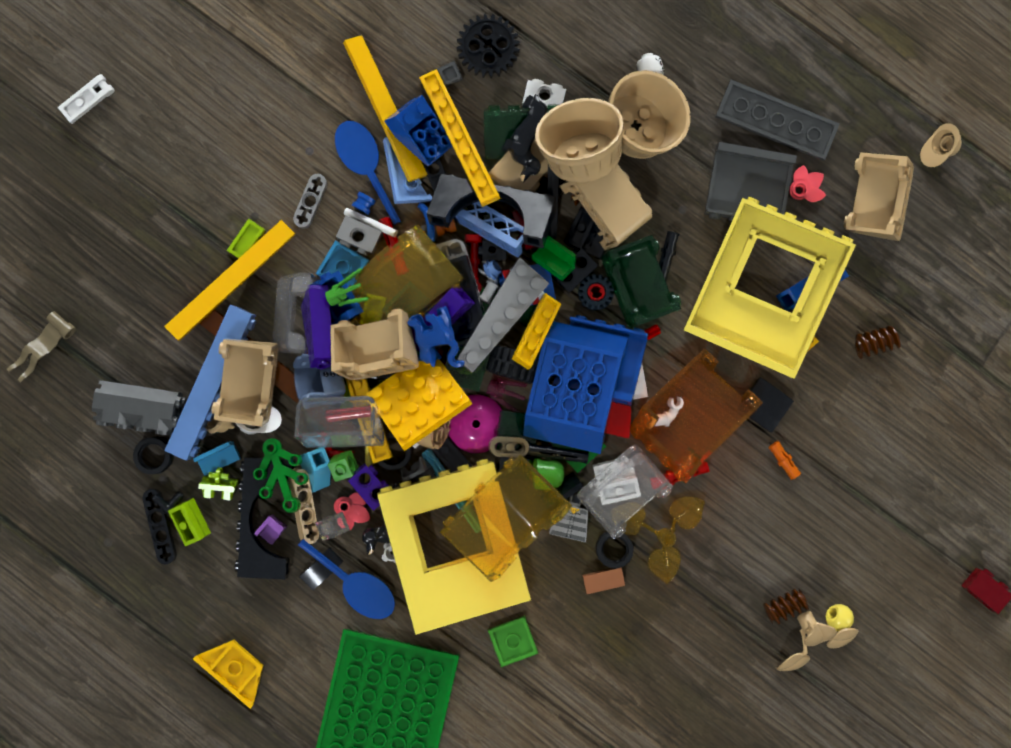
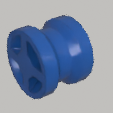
[352,192,376,215]

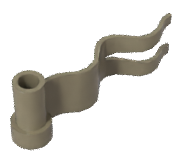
[6,311,76,383]

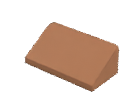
[582,567,625,594]

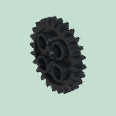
[457,13,520,78]

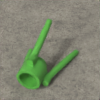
[325,268,369,307]

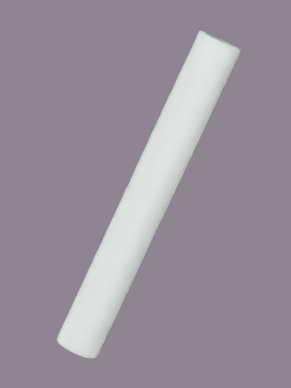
[344,208,398,237]

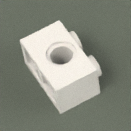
[522,79,566,113]

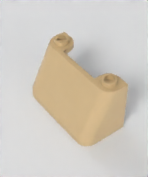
[844,153,914,241]
[331,309,419,380]
[212,339,279,427]

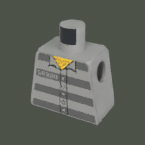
[548,494,588,542]

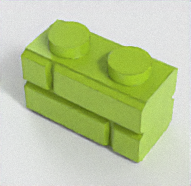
[168,498,211,546]

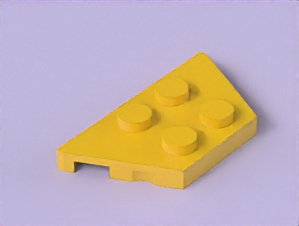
[193,639,264,709]

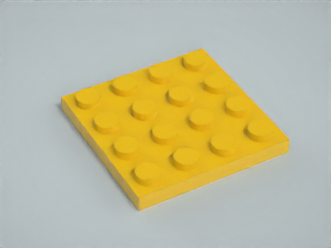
[365,359,472,451]

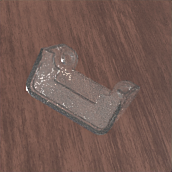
[272,272,318,355]
[577,444,673,539]

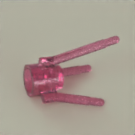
[486,378,527,418]

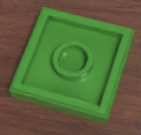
[488,615,538,667]

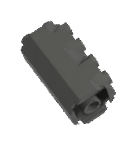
[92,380,187,435]

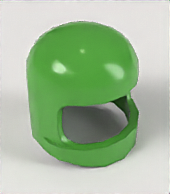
[533,458,564,488]

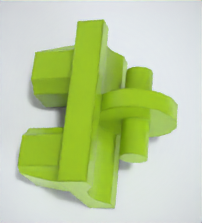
[199,467,239,500]

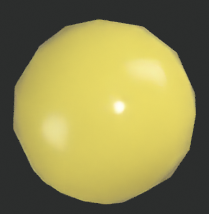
[826,604,854,631]

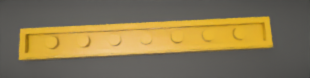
[343,35,428,182]
[419,69,500,207]
[164,220,295,341]

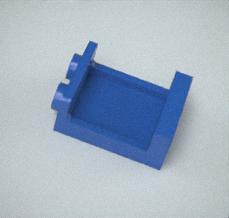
[311,271,364,325]

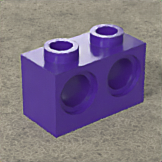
[347,463,389,511]

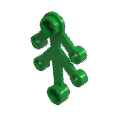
[253,438,308,513]

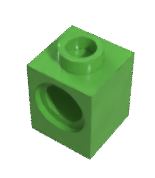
[327,450,358,482]

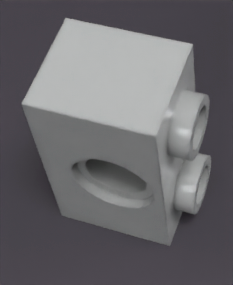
[336,215,383,256]

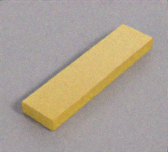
[512,293,561,370]

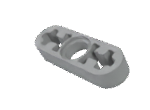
[293,174,327,229]

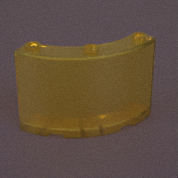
[349,224,463,325]
[440,454,572,582]

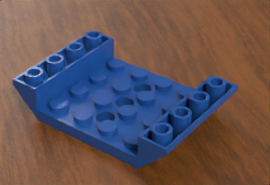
[523,321,628,454]

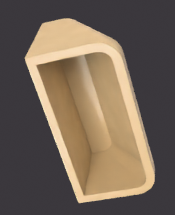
[489,139,548,192]

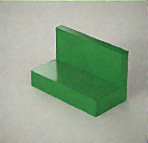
[532,236,576,281]

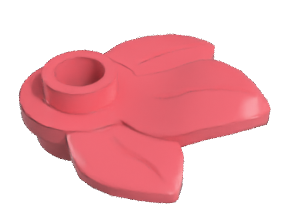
[789,165,826,202]
[334,492,370,530]

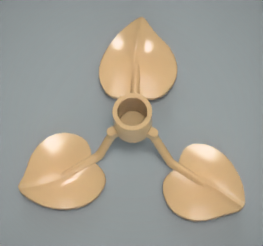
[776,611,859,671]

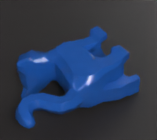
[407,306,465,368]

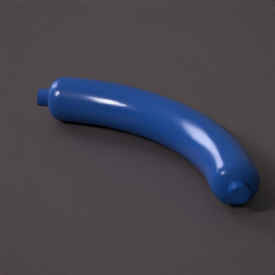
[418,203,435,244]

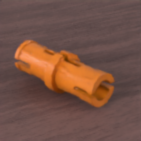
[768,440,801,480]

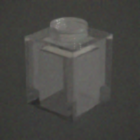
[315,512,350,541]

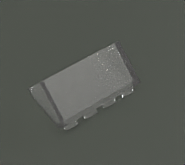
[294,396,384,448]

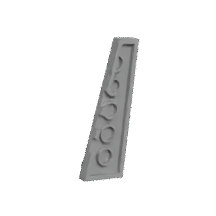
[456,258,549,373]

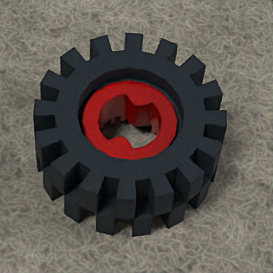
[578,274,614,311]

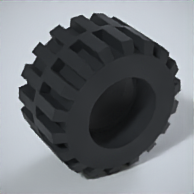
[486,345,539,384]

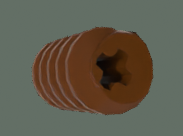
[855,325,901,359]
[763,589,809,624]

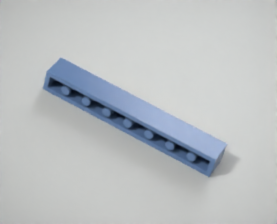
[165,305,256,461]

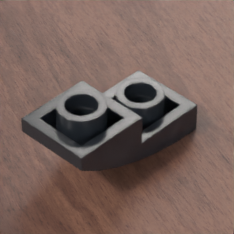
[299,547,343,590]

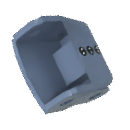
[293,354,346,408]

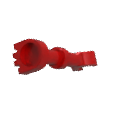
[465,234,483,292]

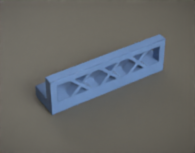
[454,202,524,258]

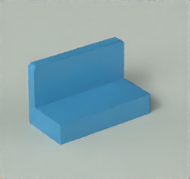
[193,441,241,476]

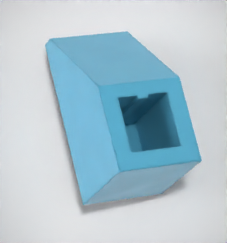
[300,446,331,493]

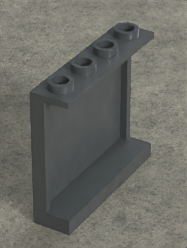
[704,142,797,222]

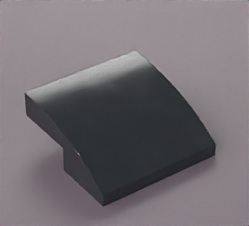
[564,207,606,260]
[737,377,794,433]

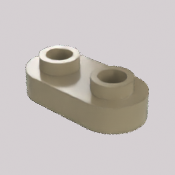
[488,436,529,458]

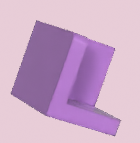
[254,514,287,544]

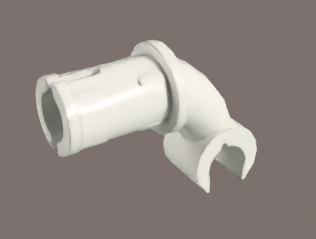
[478,261,500,304]
[646,397,684,428]

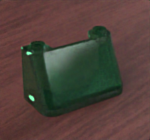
[602,235,682,329]

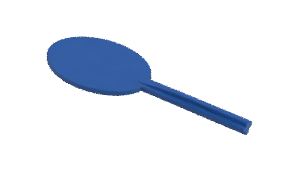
[335,121,401,225]
[298,539,395,619]

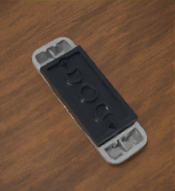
[428,239,485,356]

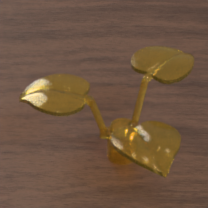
[612,496,705,584]

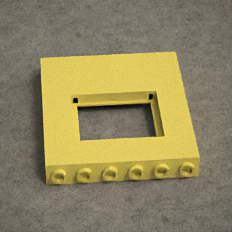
[684,197,856,379]
[377,459,531,635]

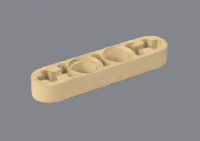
[288,468,319,544]

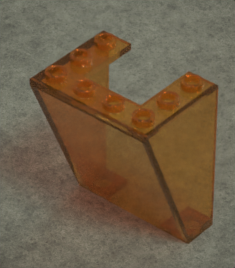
[630,348,763,484]

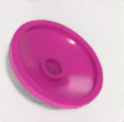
[449,394,506,453]

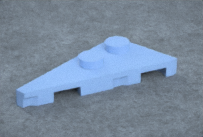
[383,137,432,204]

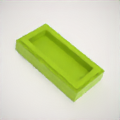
[227,219,266,259]

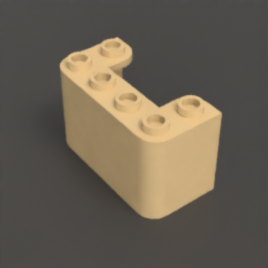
[560,163,652,250]

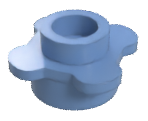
[483,260,502,280]

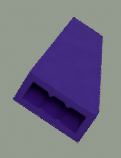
[301,285,331,369]
[412,287,475,352]

